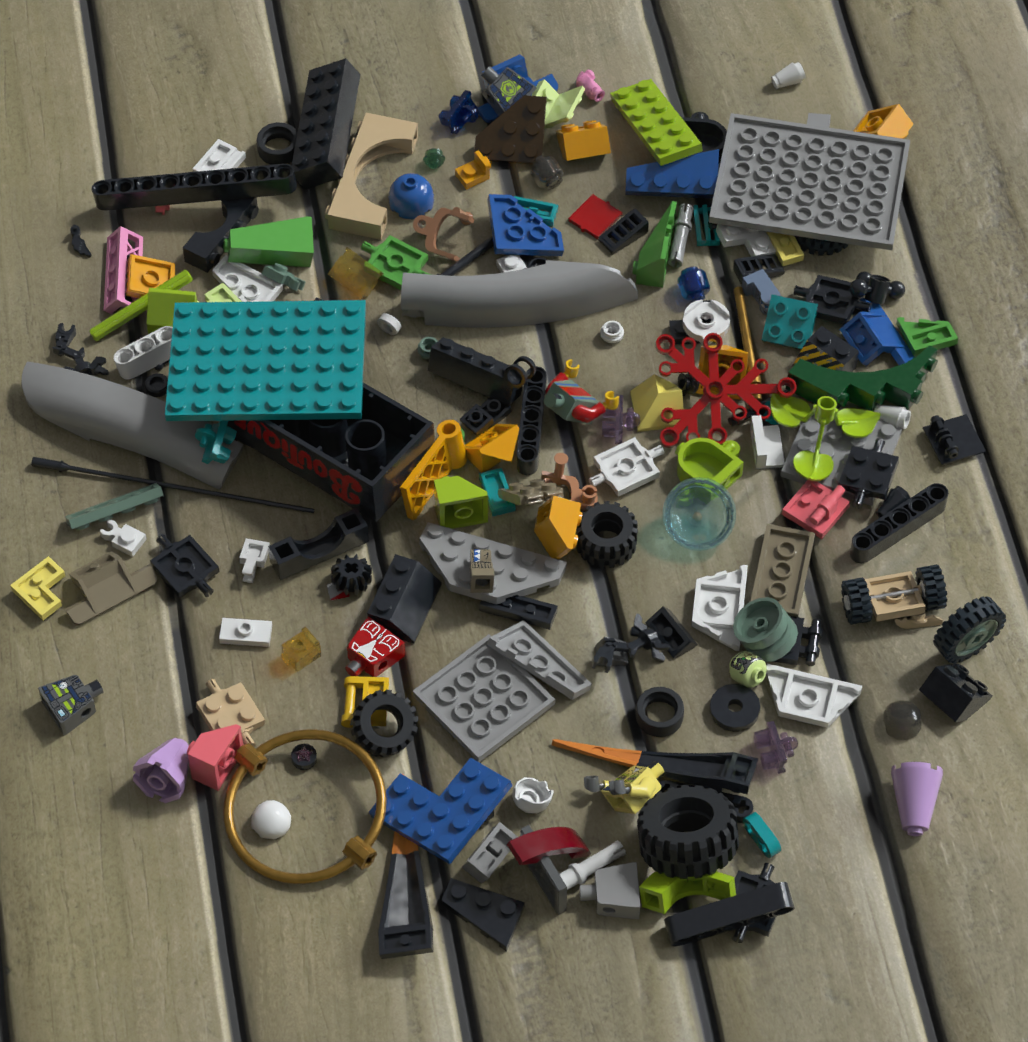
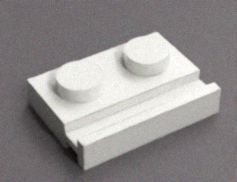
[193,139,246,172]

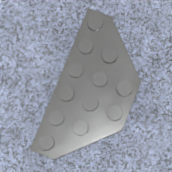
[419,522,567,604]

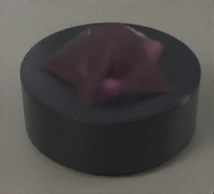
[291,743,317,770]

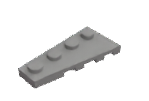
[487,620,592,700]

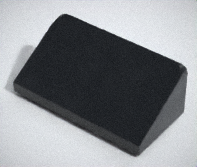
[645,606,698,659]

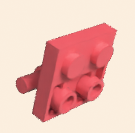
[782,480,850,539]

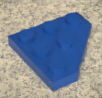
[487,194,564,256]

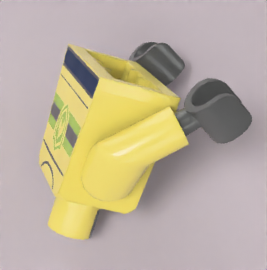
[584,761,664,814]

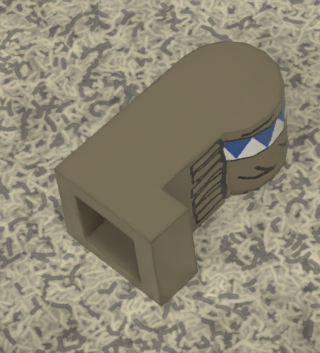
[469,549,494,593]

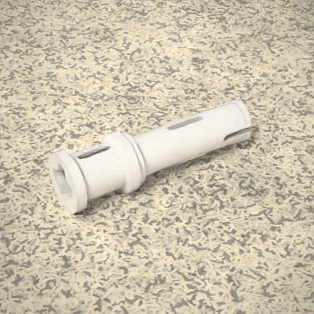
[560,840,626,890]

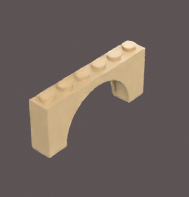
[325,113,418,240]

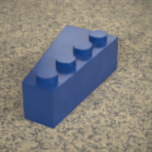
[625,149,719,199]

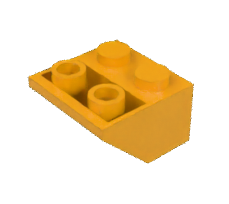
[556,120,611,161]
[534,495,582,560]

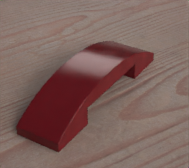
[506,827,591,865]

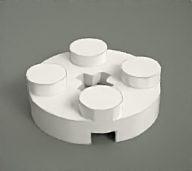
[683,300,730,345]

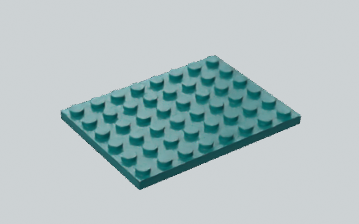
[165,300,366,421]

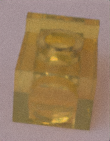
[281,626,321,672]

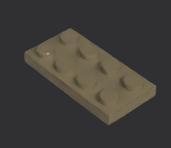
[750,524,815,617]

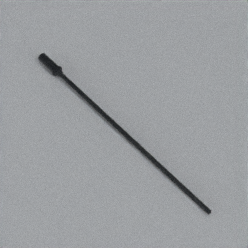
[31,457,315,514]

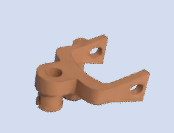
[413,207,475,262]
[541,453,598,511]

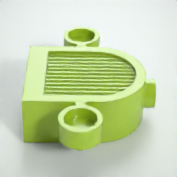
[673,438,744,505]

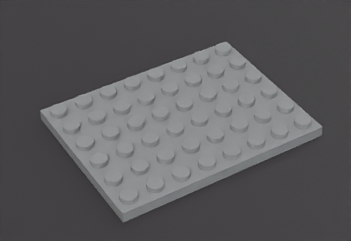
[709,113,910,250]

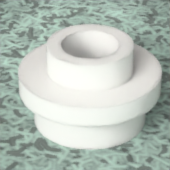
[600,321,624,343]

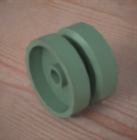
[733,597,798,662]

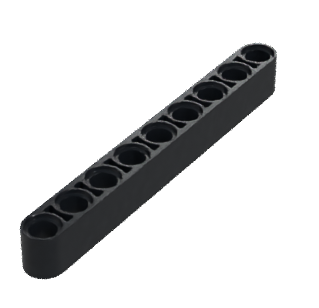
[91,164,297,211]

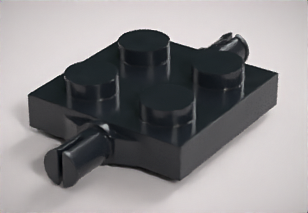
[793,275,872,324]
[838,438,899,509]
[150,534,220,598]
[732,863,777,943]

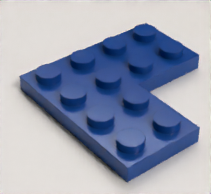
[369,758,513,864]

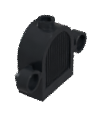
[681,112,727,165]

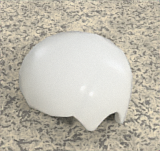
[512,777,554,813]
[251,800,291,839]

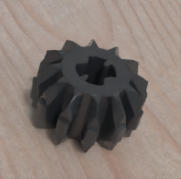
[331,554,372,596]

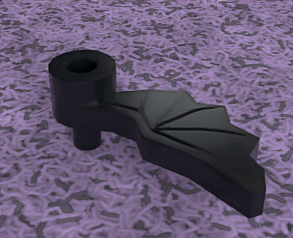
[70,225,92,257]

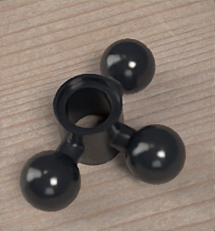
[849,271,905,304]

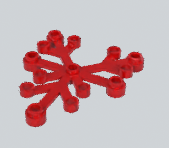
[655,333,797,448]

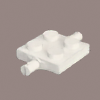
[589,437,664,497]

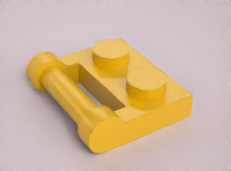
[341,676,389,728]

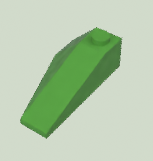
[632,201,677,288]

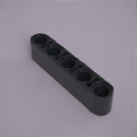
[517,366,547,476]
[850,483,949,564]
[664,882,795,947]

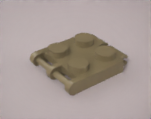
[498,479,564,506]

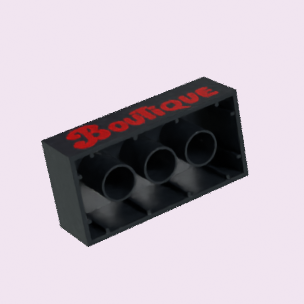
[227,382,435,522]

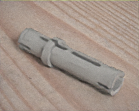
[668,204,694,268]

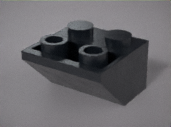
[919,664,993,722]

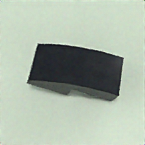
[460,398,512,435]

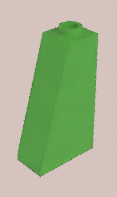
[223,216,314,267]

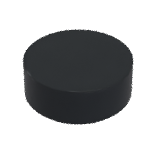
[145,373,168,397]

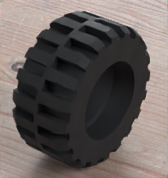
[637,785,739,879]

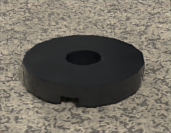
[710,684,761,732]

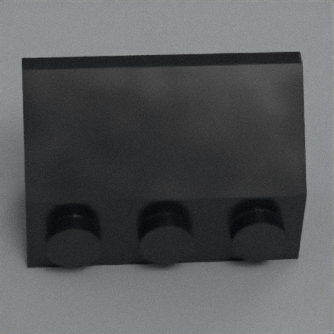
[367,554,442,644]

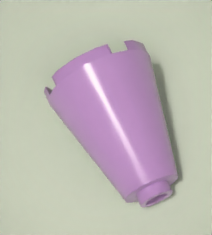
[891,762,943,836]

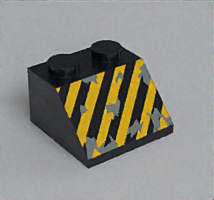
[790,326,859,372]

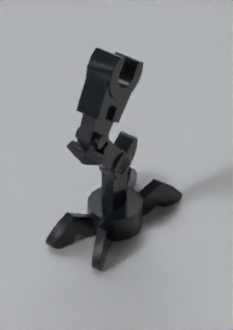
[52,323,109,376]
[592,614,670,673]

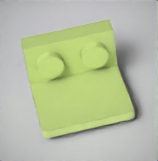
[531,79,585,129]

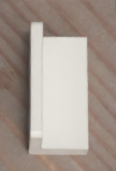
[750,415,785,469]

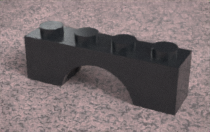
[183,197,259,273]
[268,508,369,580]

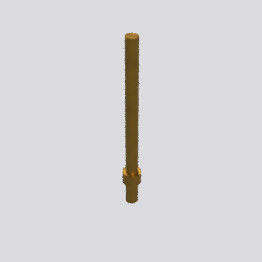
[734,287,762,402]

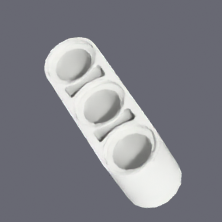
[114,326,173,379]

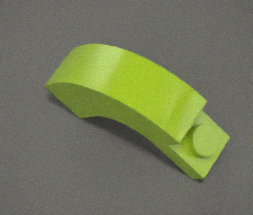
[639,871,736,914]

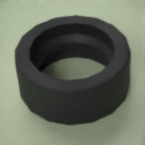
[256,122,298,165]
[636,687,684,737]

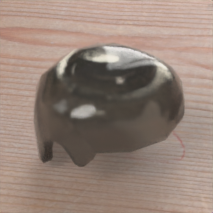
[883,700,922,740]

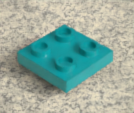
[761,294,818,349]

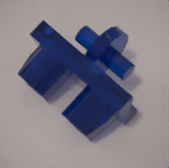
[439,90,478,134]

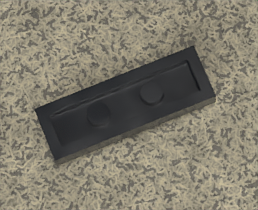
[479,595,558,630]

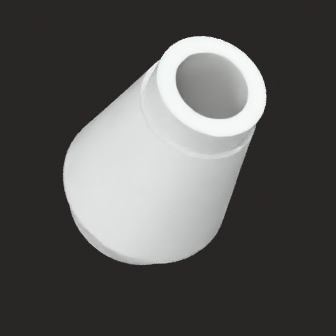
[771,62,806,89]
[874,405,911,429]

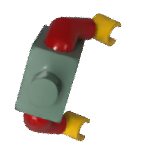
[543,359,619,424]

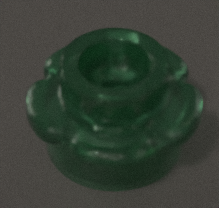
[423,148,445,169]

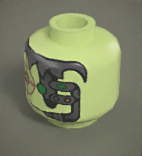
[729,651,767,688]

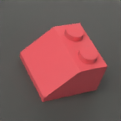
[187,724,243,791]

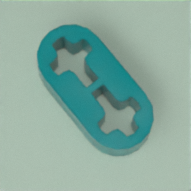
[743,812,782,858]

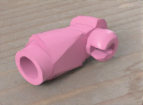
[576,69,605,102]

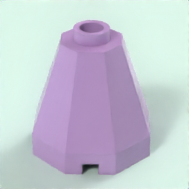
[133,738,189,803]

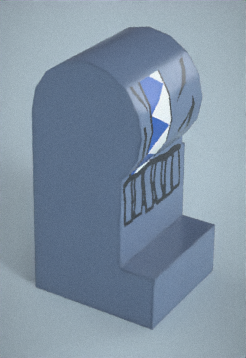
[742,269,781,315]

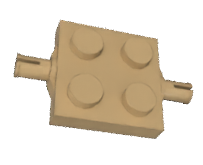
[196,679,265,747]

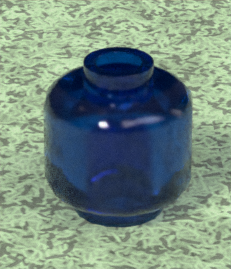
[677,266,710,301]

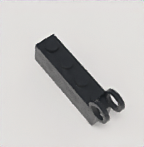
[427,337,536,406]

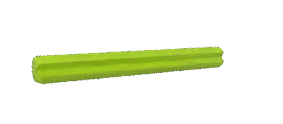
[89,270,193,341]

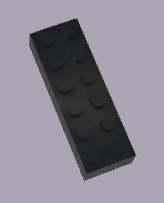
[291,58,361,189]

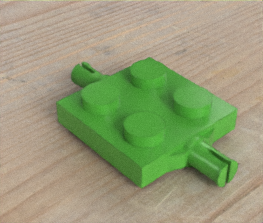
[361,235,428,290]

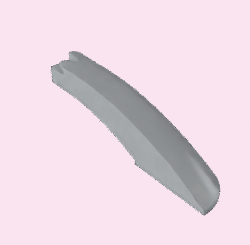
[401,260,638,328]
[21,361,244,490]

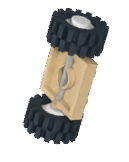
[841,564,947,625]

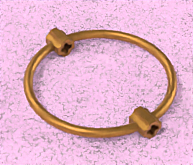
[223,729,387,884]

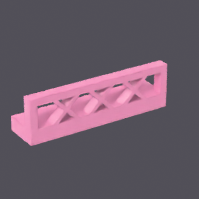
[103,226,143,314]

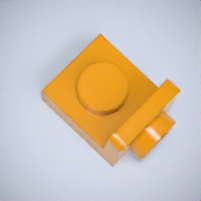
[455,150,491,190]

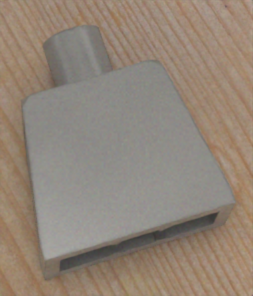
[580,862,640,919]

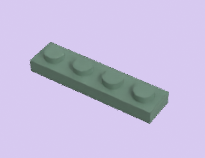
[65,483,164,530]

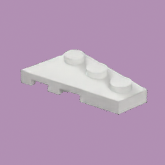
[212,255,283,302]

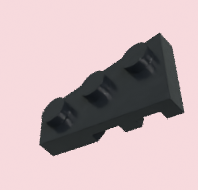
[442,878,525,952]

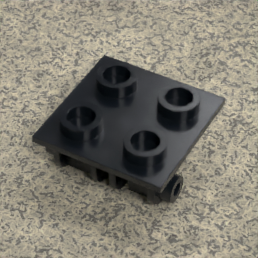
[922,414,986,465]

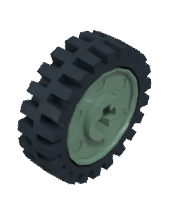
[933,596,1006,664]

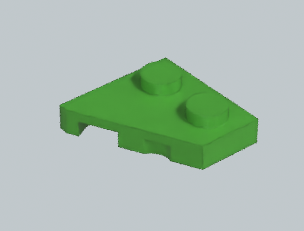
[896,317,958,357]

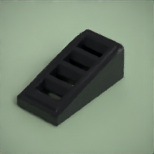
[598,209,649,255]
[733,254,785,286]

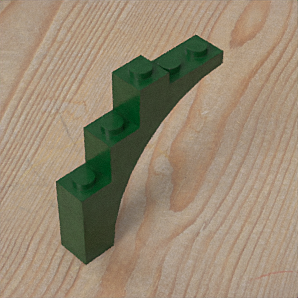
[785,345,938,411]

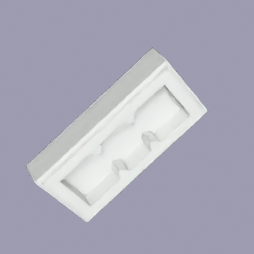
[219,618,272,647]

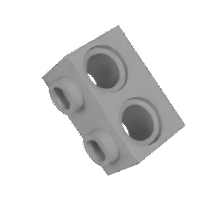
[462,822,517,884]

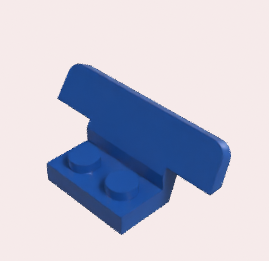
[477,54,558,123]
[839,298,915,366]

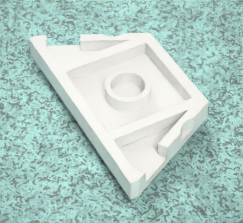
[692,565,748,651]
[766,664,862,728]

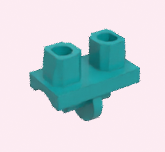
[195,421,237,464]

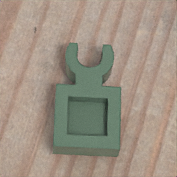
[262,263,306,291]

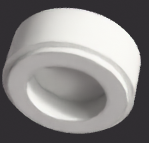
[378,313,402,335]

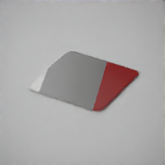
[327,583,350,601]

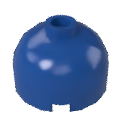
[388,173,434,219]

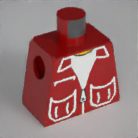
[345,616,405,677]

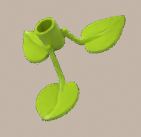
[770,394,881,481]

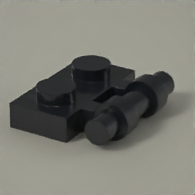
[773,616,823,666]

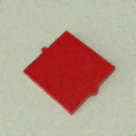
[568,194,622,239]

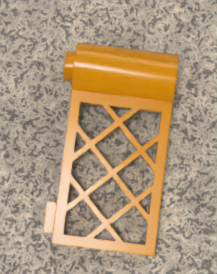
[400,420,467,520]

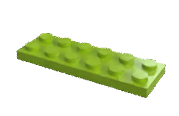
[610,79,703,166]

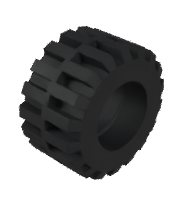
[576,501,638,568]
[350,690,418,757]

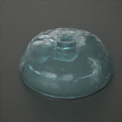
[662,477,736,551]

